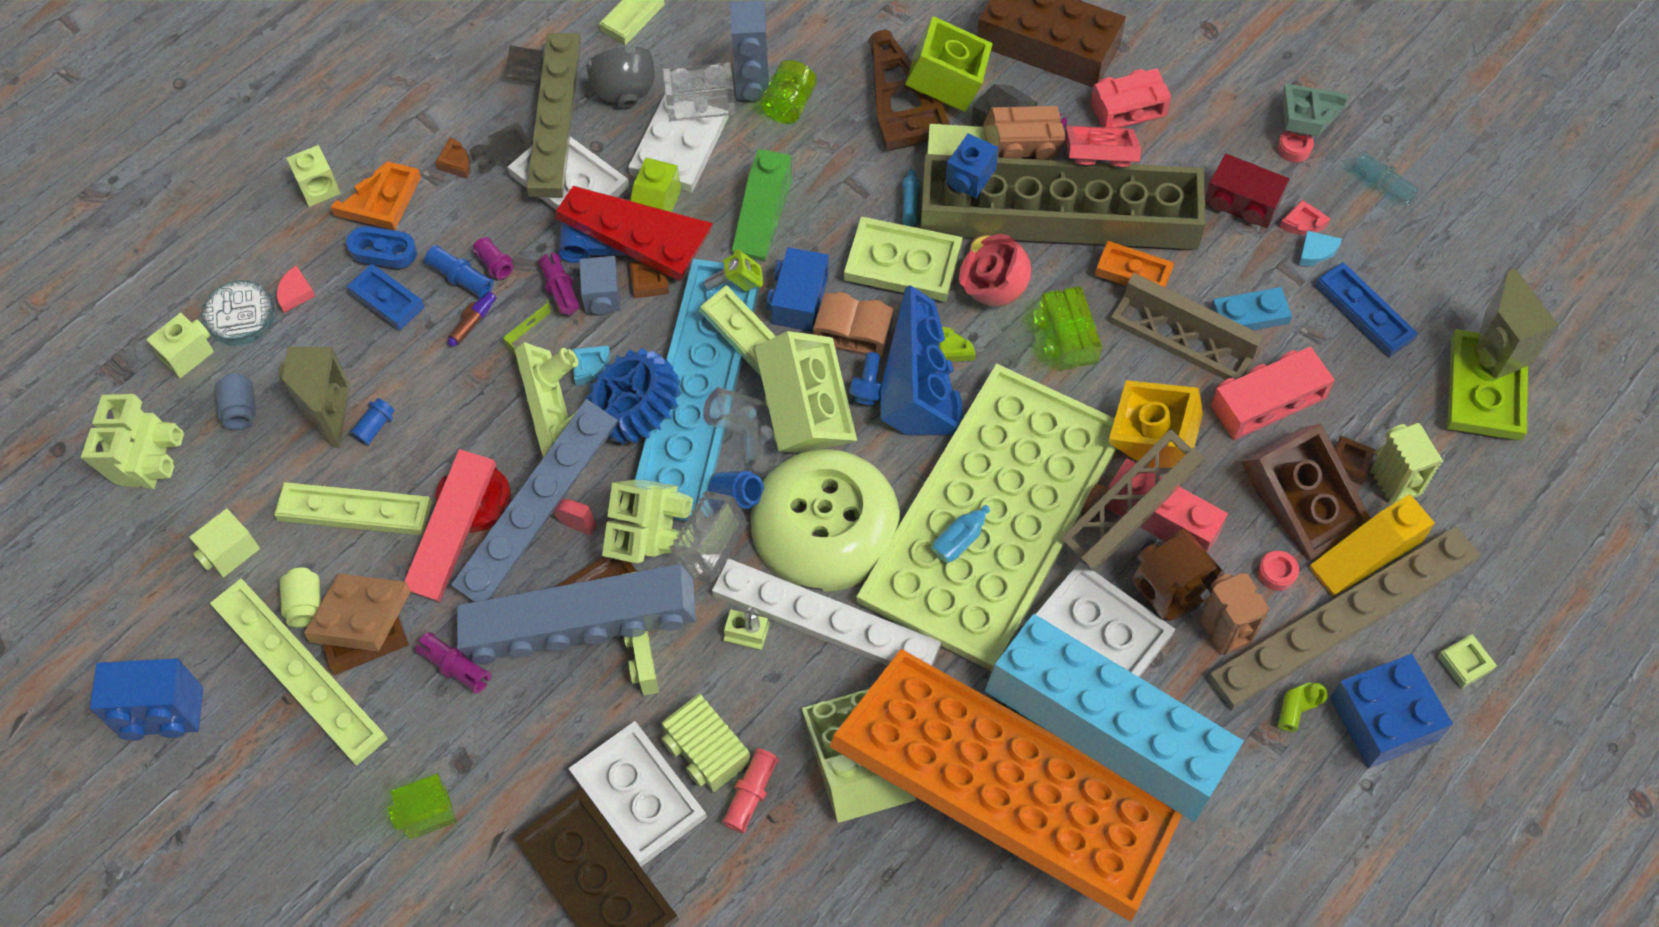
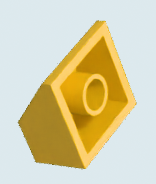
[1109,380,1203,468]

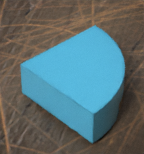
[1299,231,1342,266]
[573,346,610,386]

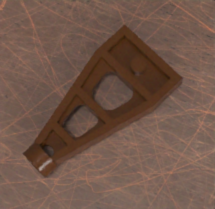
[868,30,950,151]

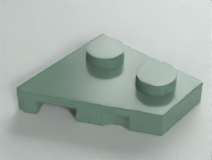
[1281,83,1349,136]

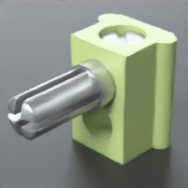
[724,607,770,650]

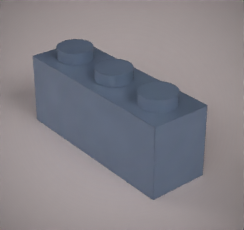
[730,1,770,101]

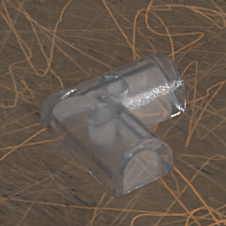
[703,387,783,478]

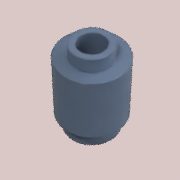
[215,373,256,430]

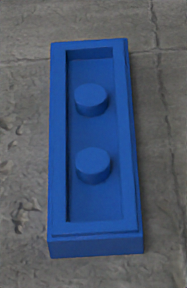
[1315,262,1418,358]

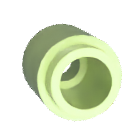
[279,568,321,628]

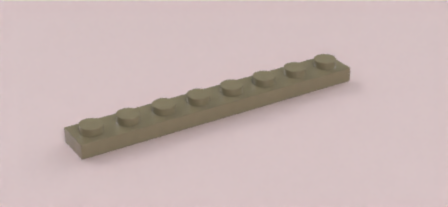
[1208,526,1481,711]

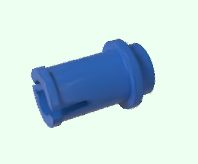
[349,398,395,446]

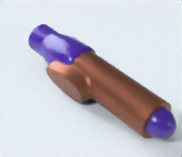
[448,291,497,347]

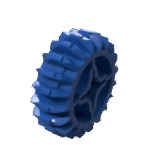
[585,348,682,445]

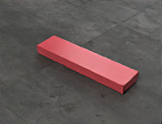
[404,449,497,603]

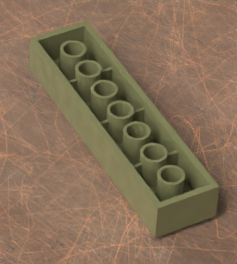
[921,154,1206,249]

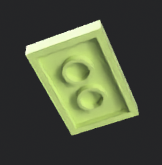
[844,216,963,302]

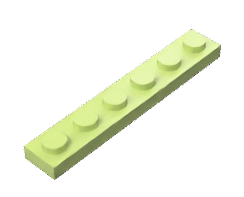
[210,578,388,766]

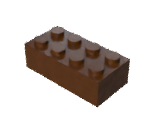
[977,0,1126,88]

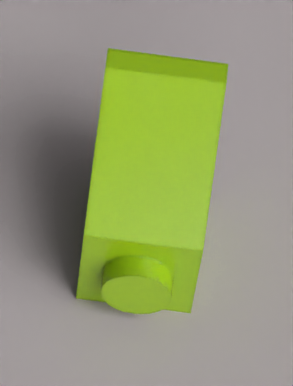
[631,157,681,212]

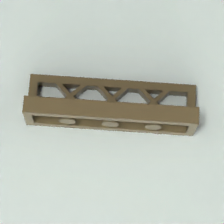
[1110,273,1264,380]
[1061,429,1205,571]

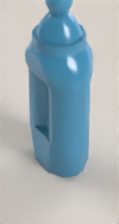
[902,169,920,227]
[931,505,990,564]

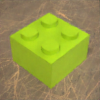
[905,16,993,112]

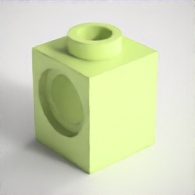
[286,145,341,207]

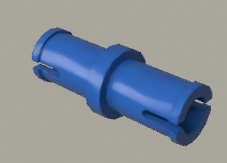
[424,245,494,298]

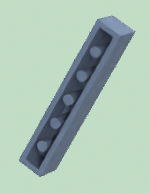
[457,564,696,664]

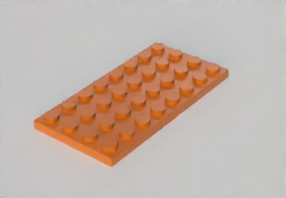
[829,649,1182,922]

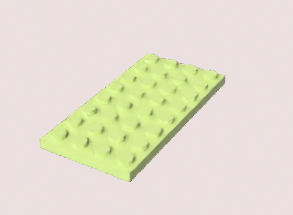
[856,363,1117,671]

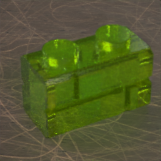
[1034,286,1102,371]

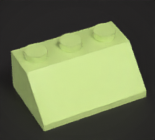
[754,331,857,453]

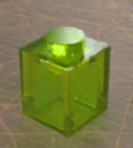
[388,773,457,840]

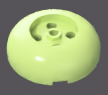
[750,449,900,592]

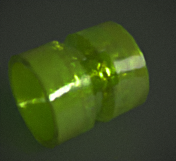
[760,60,817,124]

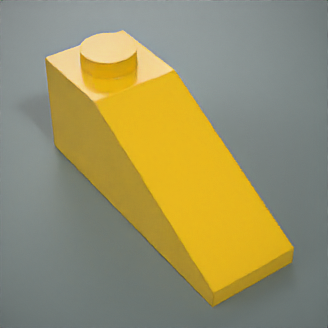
[1309,494,1435,597]

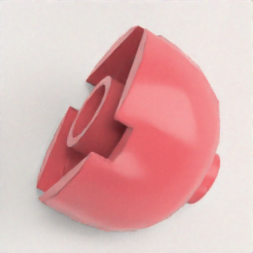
[959,234,1032,307]

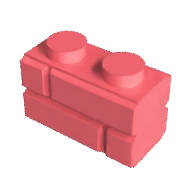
[1091,68,1171,128]

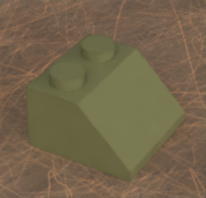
[1476,268,1558,379]
[279,347,350,448]

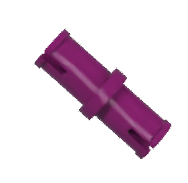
[415,632,491,694]

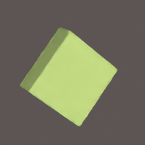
[1437,634,1497,689]

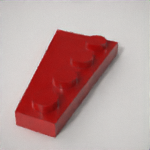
[555,186,713,281]

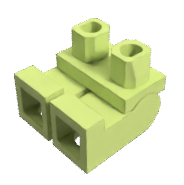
[81,394,184,489]
[602,480,693,564]

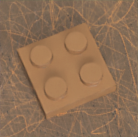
[304,573,411,652]

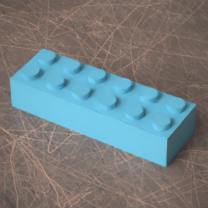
[985,614,1244,822]

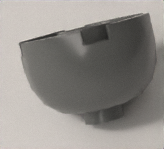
[586,47,655,108]

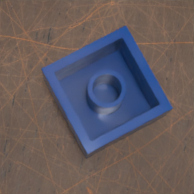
[1330,653,1453,768]
[90,658,204,740]

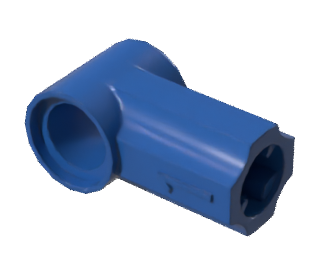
[558,222,627,263]

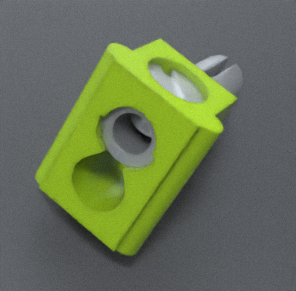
[704,249,763,291]

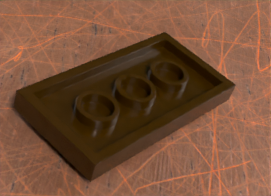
[513,788,679,927]

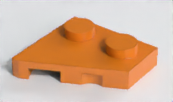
[331,161,421,230]

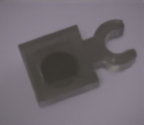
[505,45,544,84]
[469,122,533,173]

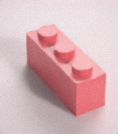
[1211,346,1335,440]
[1105,458,1228,552]

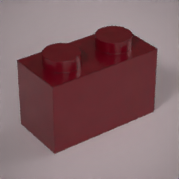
[1205,153,1290,229]

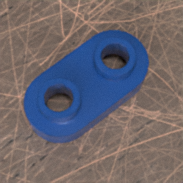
[346,226,417,268]

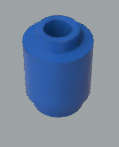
[708,471,764,509]

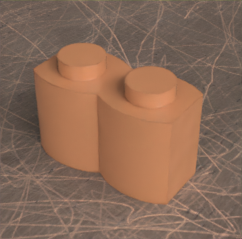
[813,292,893,358]

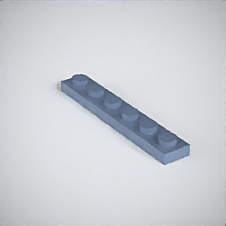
[451,399,618,602]

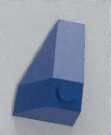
[880,285,963,435]

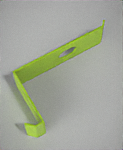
[503,300,551,370]

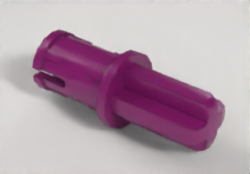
[538,253,579,316]

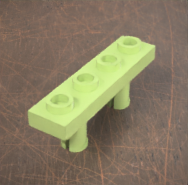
[515,342,583,473]

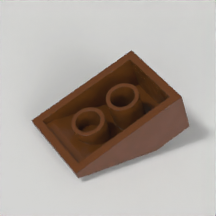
[1241,424,1371,560]

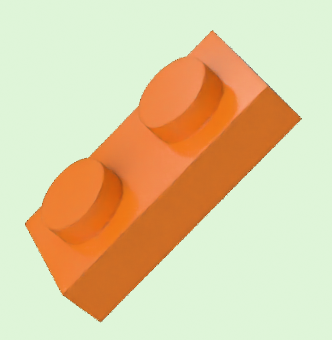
[1095,241,1175,288]

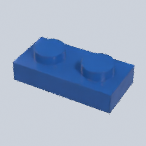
[347,264,425,330]

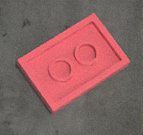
[1065,125,1141,167]

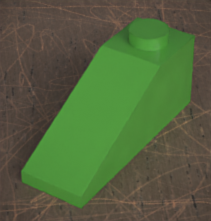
[732,149,792,262]

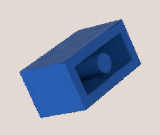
[766,247,829,332]

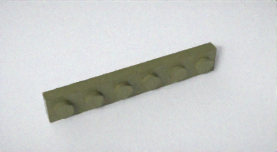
[527,33,581,197]

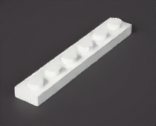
[712,558,941,666]

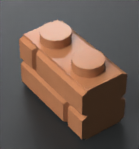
[983,106,1065,160]
[1200,573,1270,655]

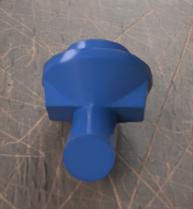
[848,352,882,405]

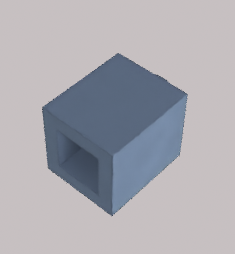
[580,256,621,314]

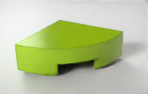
[939,327,976,362]

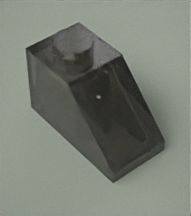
[971,84,1038,127]

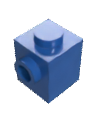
[946,133,999,198]

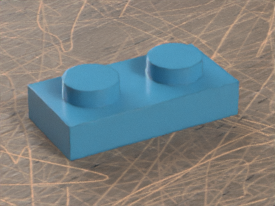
[1211,287,1292,330]

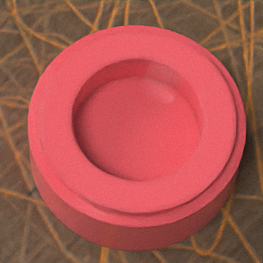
[1277,131,1314,163]
[1258,551,1299,591]

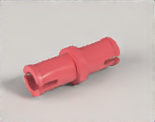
[721,748,779,834]

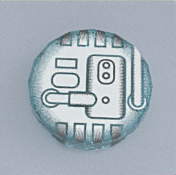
[201,280,276,345]

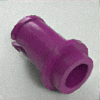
[472,237,514,279]

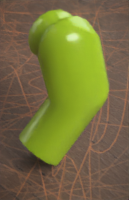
[1278,682,1327,732]

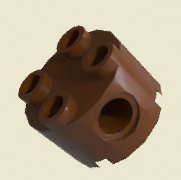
[1131,528,1224,621]

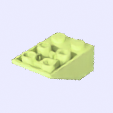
[802,689,916,823]

